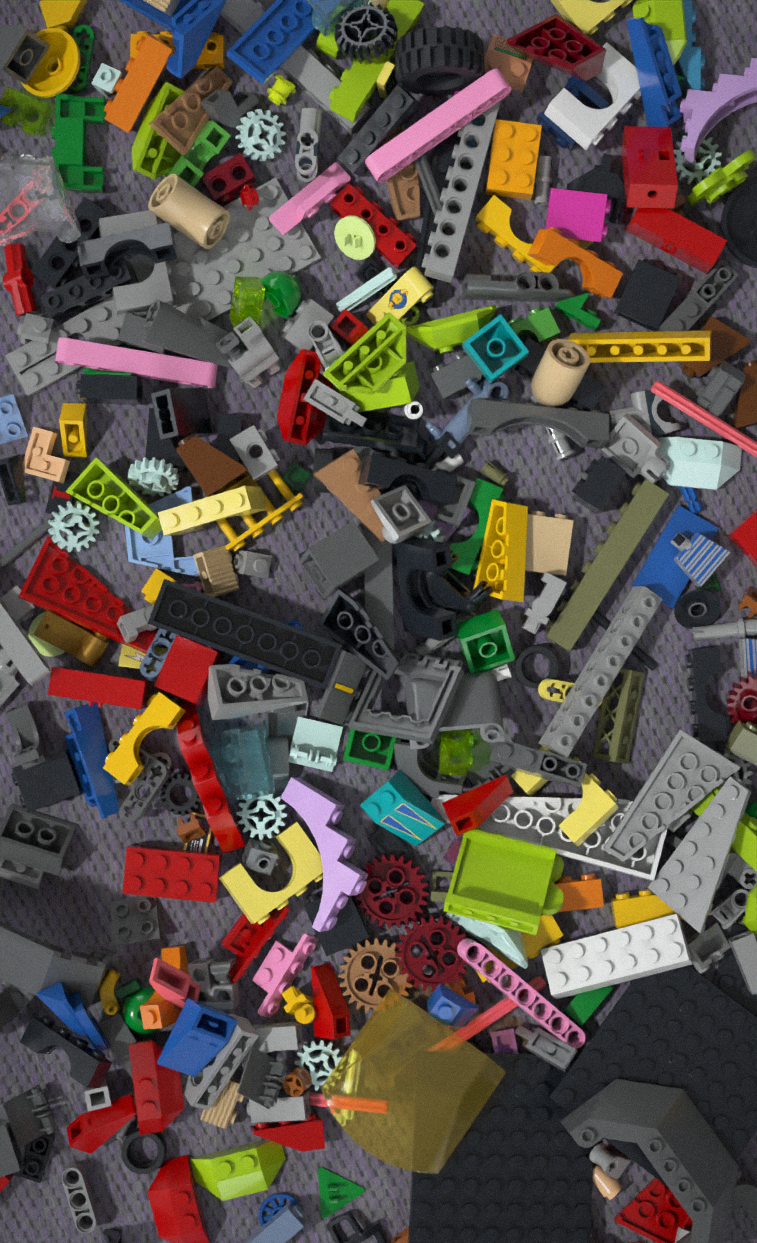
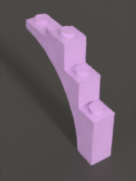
[680,58,757,163]
[281,777,369,932]

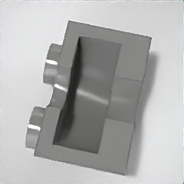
[686,923,731,973]

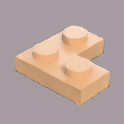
[22,427,70,484]

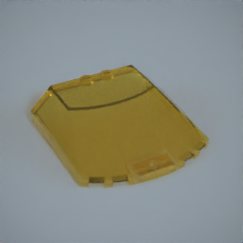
[321,989,506,1173]

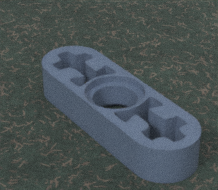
[140,628,180,681]

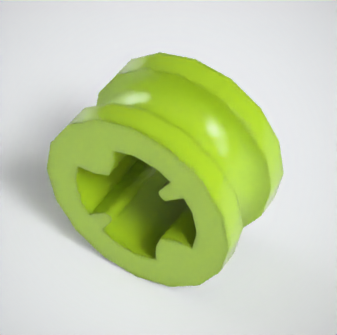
[400,306,419,326]

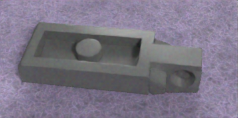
[514,1025,578,1072]

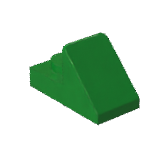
[554,293,601,331]

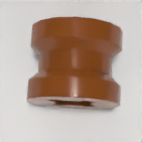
[283,1067,312,1097]

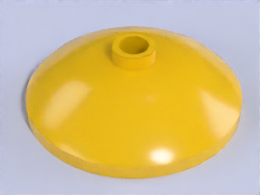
[21,28,80,98]

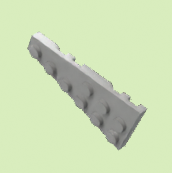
[603,729,740,862]
[647,776,751,933]

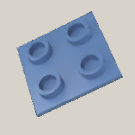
[0,394,28,444]

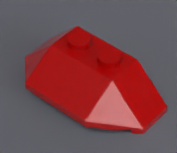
[277,349,333,446]
[128,1040,184,1135]
[147,1154,211,1243]

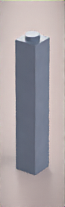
[243,1201,306,1243]

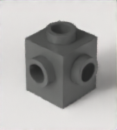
[242,838,280,875]

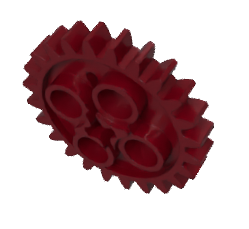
[726,668,757,725]
[355,852,430,929]
[395,915,471,992]

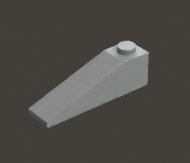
[208,664,308,720]

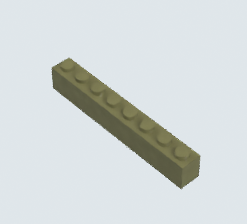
[544,479,669,651]

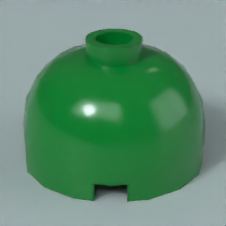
[256,270,302,318]
[122,987,159,1034]

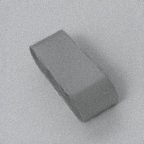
[61,1162,99,1234]

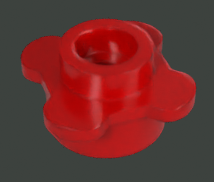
[240,184,259,211]

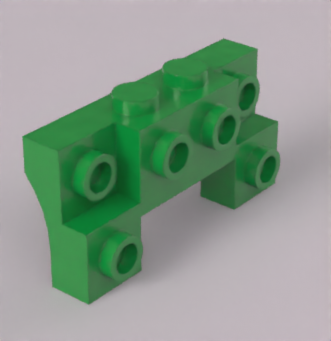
[51,94,106,193]

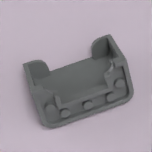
[405,672,504,749]

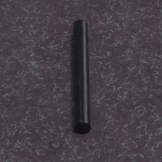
[591,610,658,671]

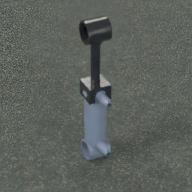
[387,378,509,499]

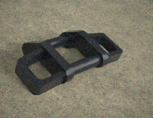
[327,1211,388,1243]

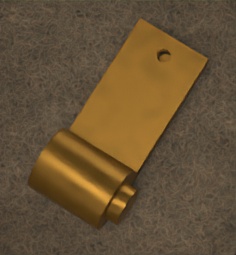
[33,610,109,668]

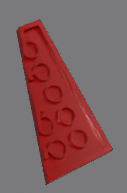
[18,536,157,654]
[613,1177,692,1243]

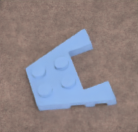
[125,486,200,577]

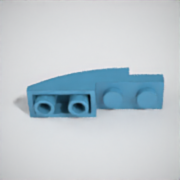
[675,0,705,92]

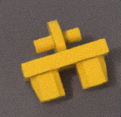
[282,986,315,1024]

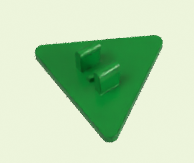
[318,1167,364,1219]

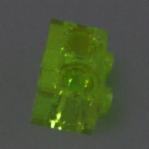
[0,86,53,136]
[229,276,265,332]
[438,729,474,776]

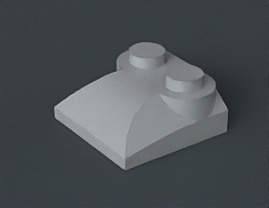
[370,485,432,544]

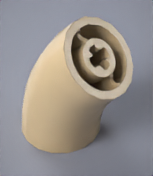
[148,174,230,249]
[531,339,590,407]

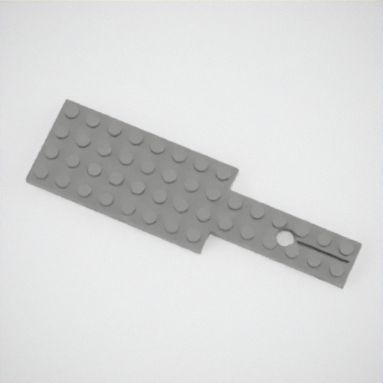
[5,178,321,397]

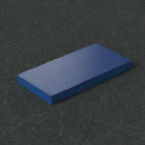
[632,505,719,608]

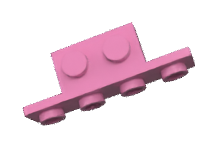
[269,162,351,235]
[252,933,318,1018]

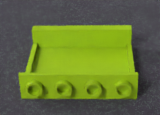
[443,828,557,935]

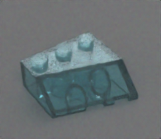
[205,724,276,801]

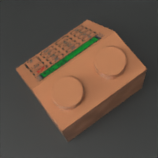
[484,34,533,93]

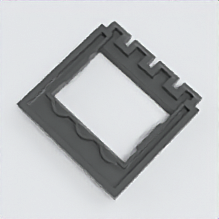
[348,650,464,744]

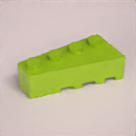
[65,457,162,540]

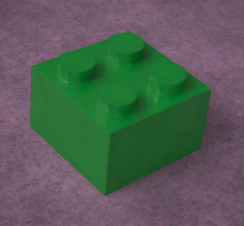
[457,609,515,673]
[343,729,397,773]

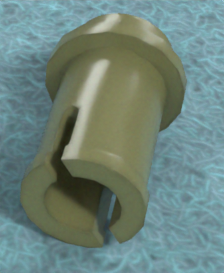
[480,460,510,488]

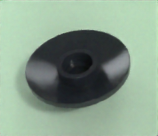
[674,589,721,629]

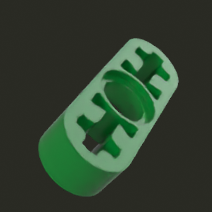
[68,25,95,94]

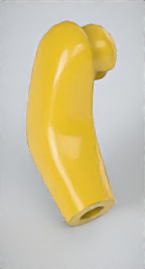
[99,969,120,1015]

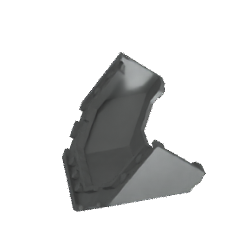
[0,921,116,1007]
[560,1079,738,1243]

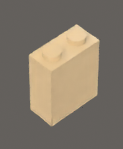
[525,511,574,577]

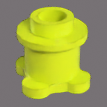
[267,74,296,106]

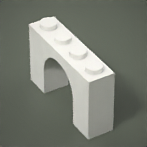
[544,42,642,150]

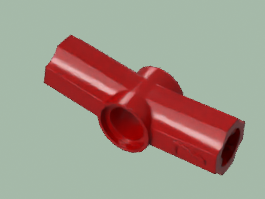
[3,243,37,317]

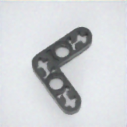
[109,736,169,822]

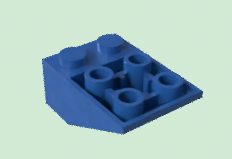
[157,998,238,1077]

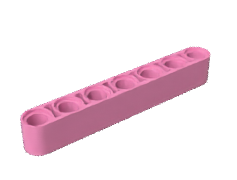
[365,68,511,183]
[55,338,218,388]
[457,938,586,1049]

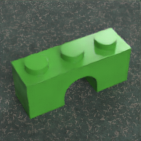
[166,121,231,187]
[508,307,560,344]

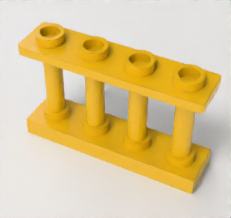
[205,468,304,552]

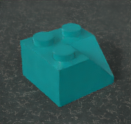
[462,314,529,384]

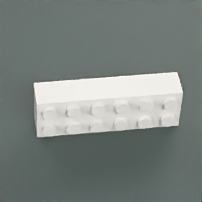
[541,914,692,999]

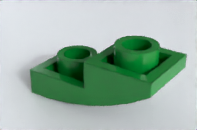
[563,986,613,1027]

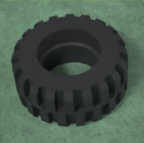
[395,26,485,96]

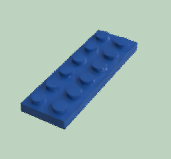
[226,0,344,85]

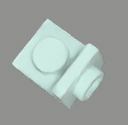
[91,63,122,97]

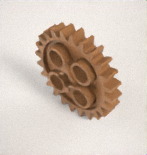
[338,937,413,1014]

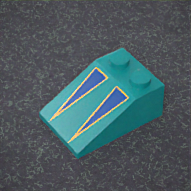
[360,770,447,846]

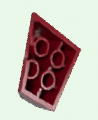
[507,14,606,81]

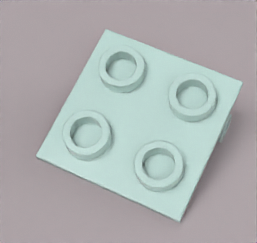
[289,717,343,772]

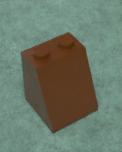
[176,436,250,497]

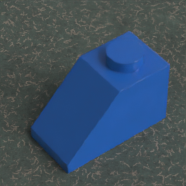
[426,984,479,1027]

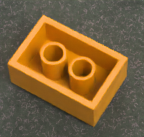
[485,119,542,201]

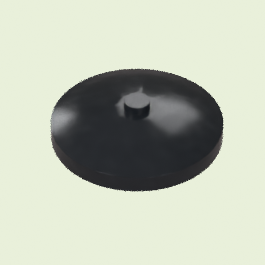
[720,177,757,269]

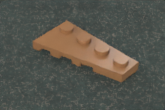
[149,66,233,155]
[380,122,420,223]
[313,449,386,542]

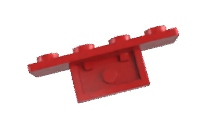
[221,905,290,983]

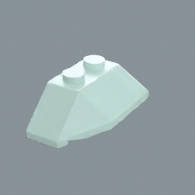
[656,437,742,490]
[445,912,528,969]

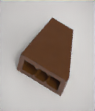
[679,316,750,379]
[732,360,757,429]

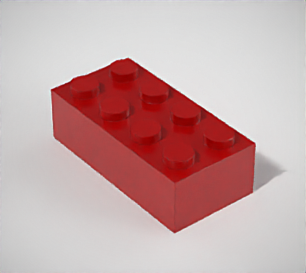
[122,844,223,903]

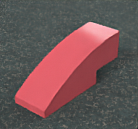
[149,958,201,1009]

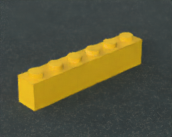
[568,331,711,363]

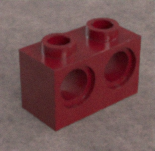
[201,153,256,205]

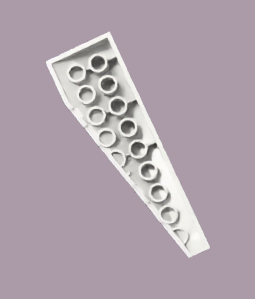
[431,795,668,881]

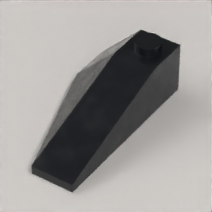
[318,588,400,681]

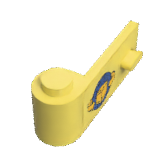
[366,266,434,325]

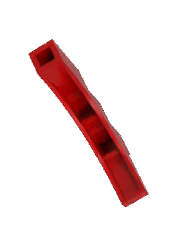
[176,702,245,854]

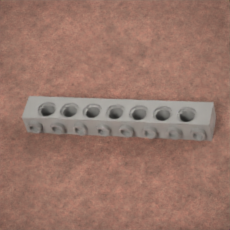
[421,101,500,283]
[539,586,662,757]

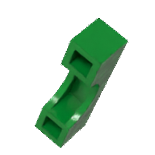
[449,478,505,576]

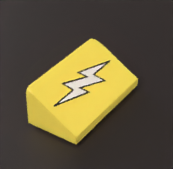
[118,644,168,671]

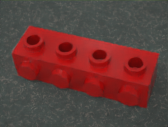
[329,183,417,270]

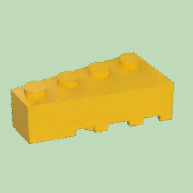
[474,499,528,602]

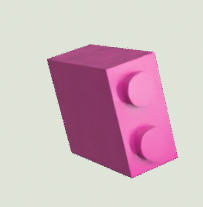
[545,188,611,242]

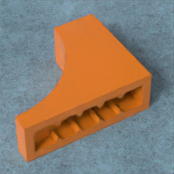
[140,945,189,1029]

